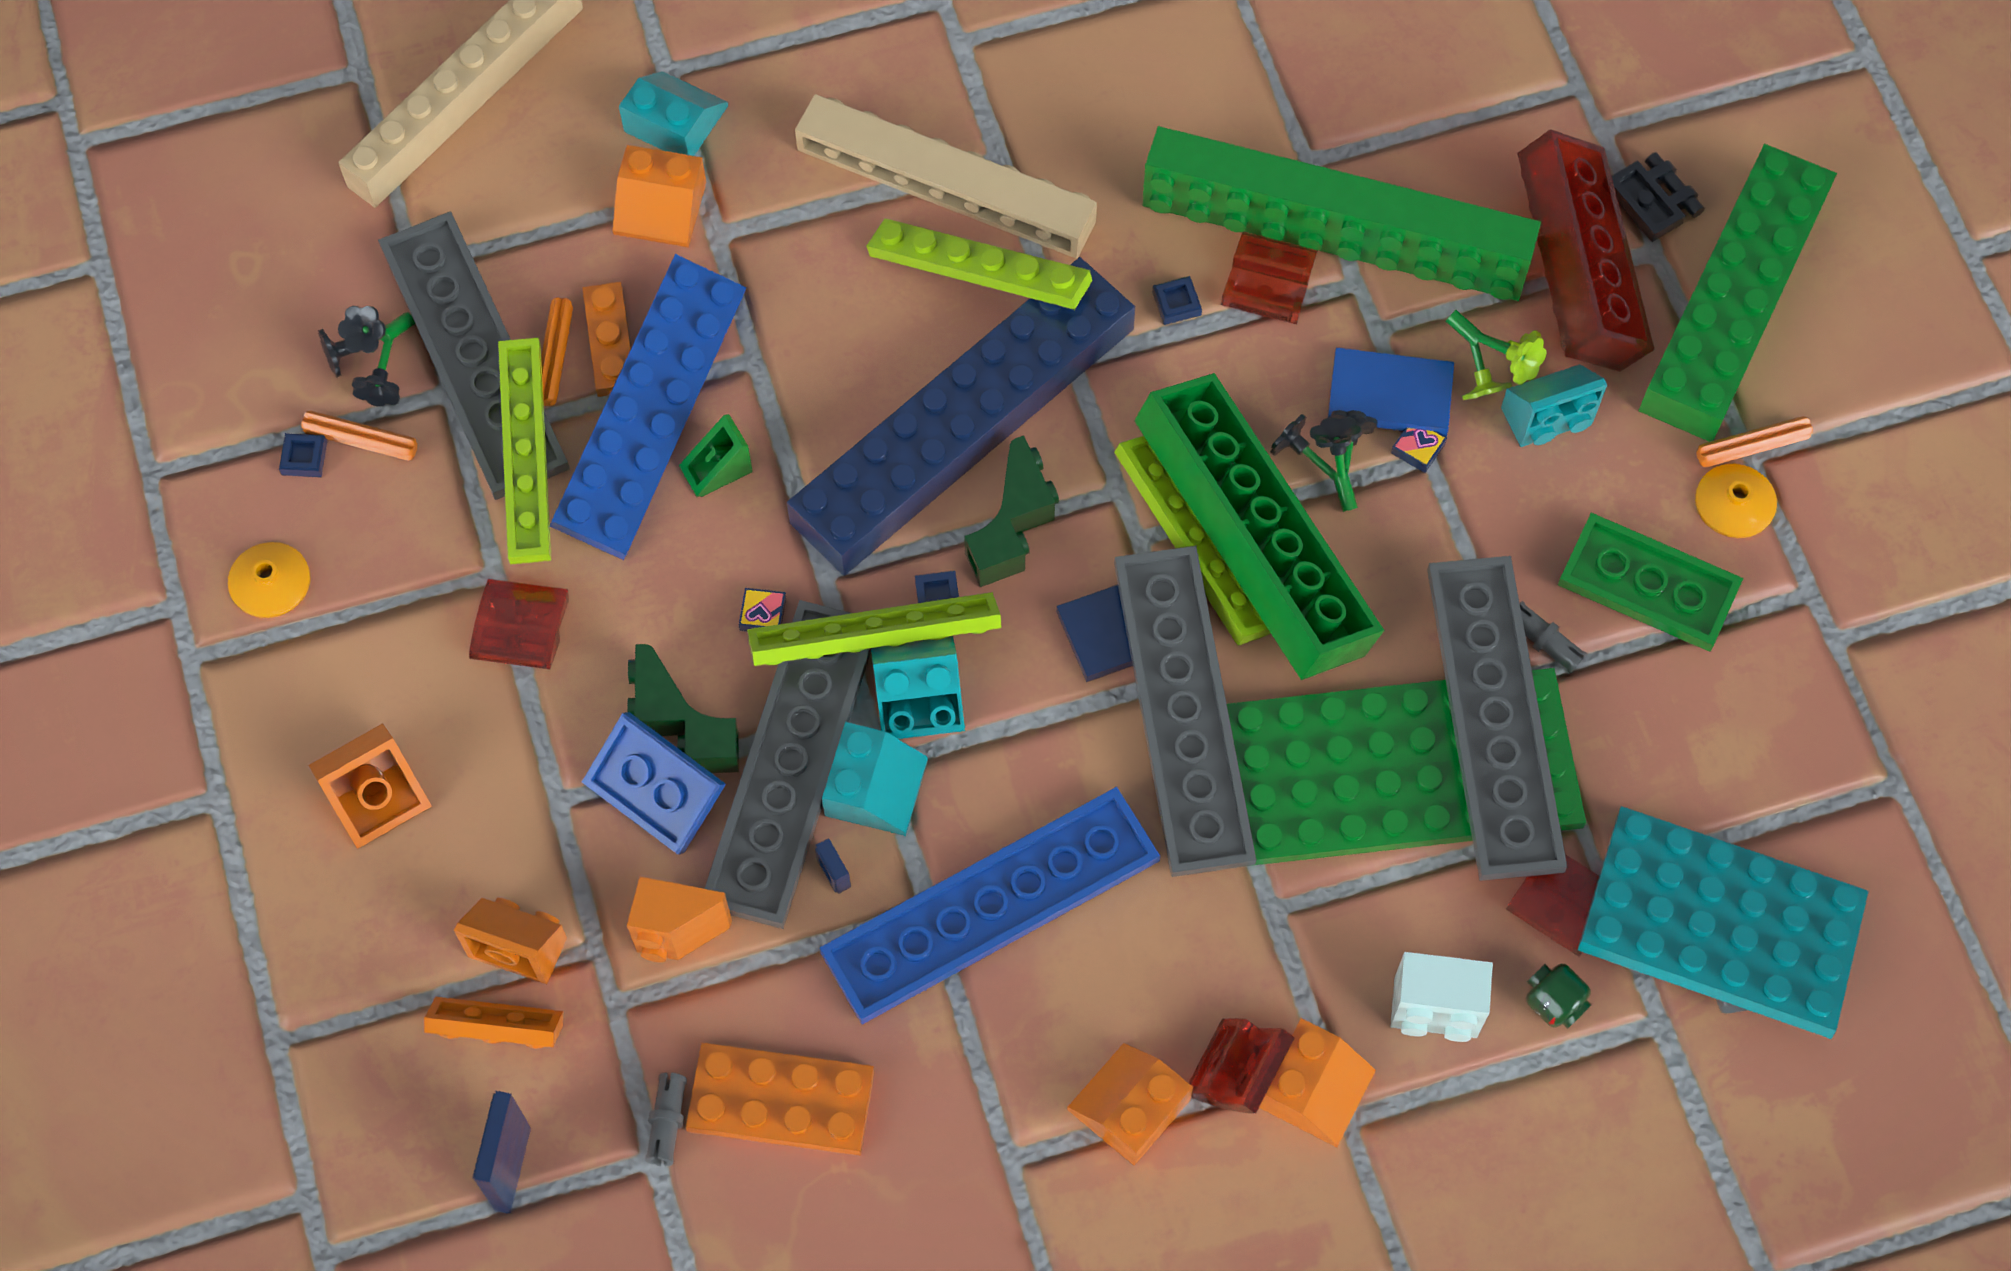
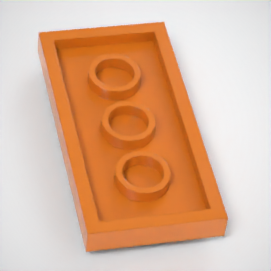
[686,1042,874,1156]

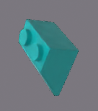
[619,71,728,156]
[822,722,928,836]

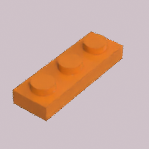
[582,282,631,397]
[424,996,563,1048]

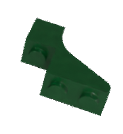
[964,435,1059,587]
[627,644,739,773]

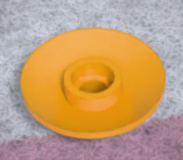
[1695,464,1777,538]
[228,542,310,618]

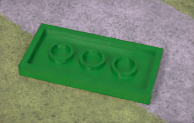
[1558,512,1744,652]

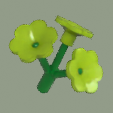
[1445,310,1547,400]

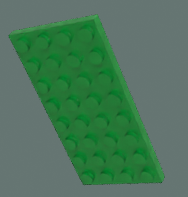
[1227,668,1586,866]

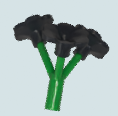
[318,306,415,407]
[1270,410,1378,512]

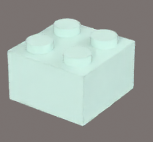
[1390,952,1493,1042]

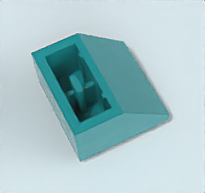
[1501,364,1607,447]
[871,636,965,739]

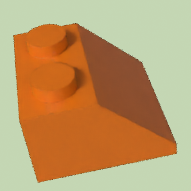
[612,145,707,247]
[308,723,432,849]
[627,876,732,962]
[454,897,567,985]
[1258,1018,1376,1148]
[1067,1043,1193,1166]

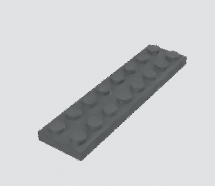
[378,211,570,500]
[1114,546,1257,877]
[1427,556,1567,881]
[704,600,871,929]

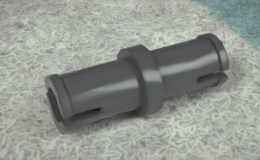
[1520,601,1587,673]
[645,1073,687,1166]

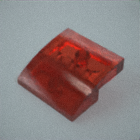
[1221,232,1318,324]
[469,579,569,670]
[1506,854,1599,957]
[1189,1018,1295,1114]

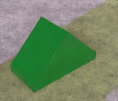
[679,414,753,497]

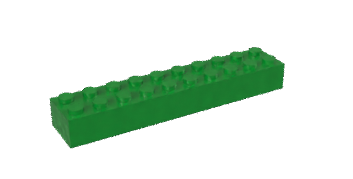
[1142,126,1541,301]

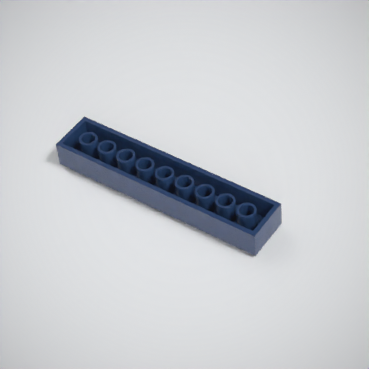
[787,257,1135,576]

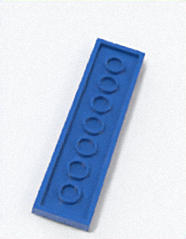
[550,254,747,560]
[819,787,1160,1025]

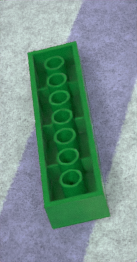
[1638,143,1837,442]
[1134,373,1385,680]

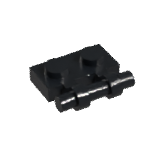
[1604,152,1705,242]

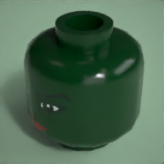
[1526,963,1592,1029]

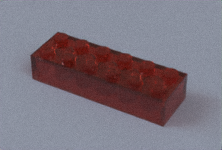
[1517,129,1655,372]

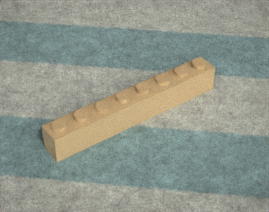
[338,0,583,208]
[795,94,1097,259]

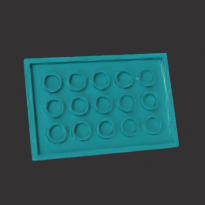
[1577,806,1869,1039]

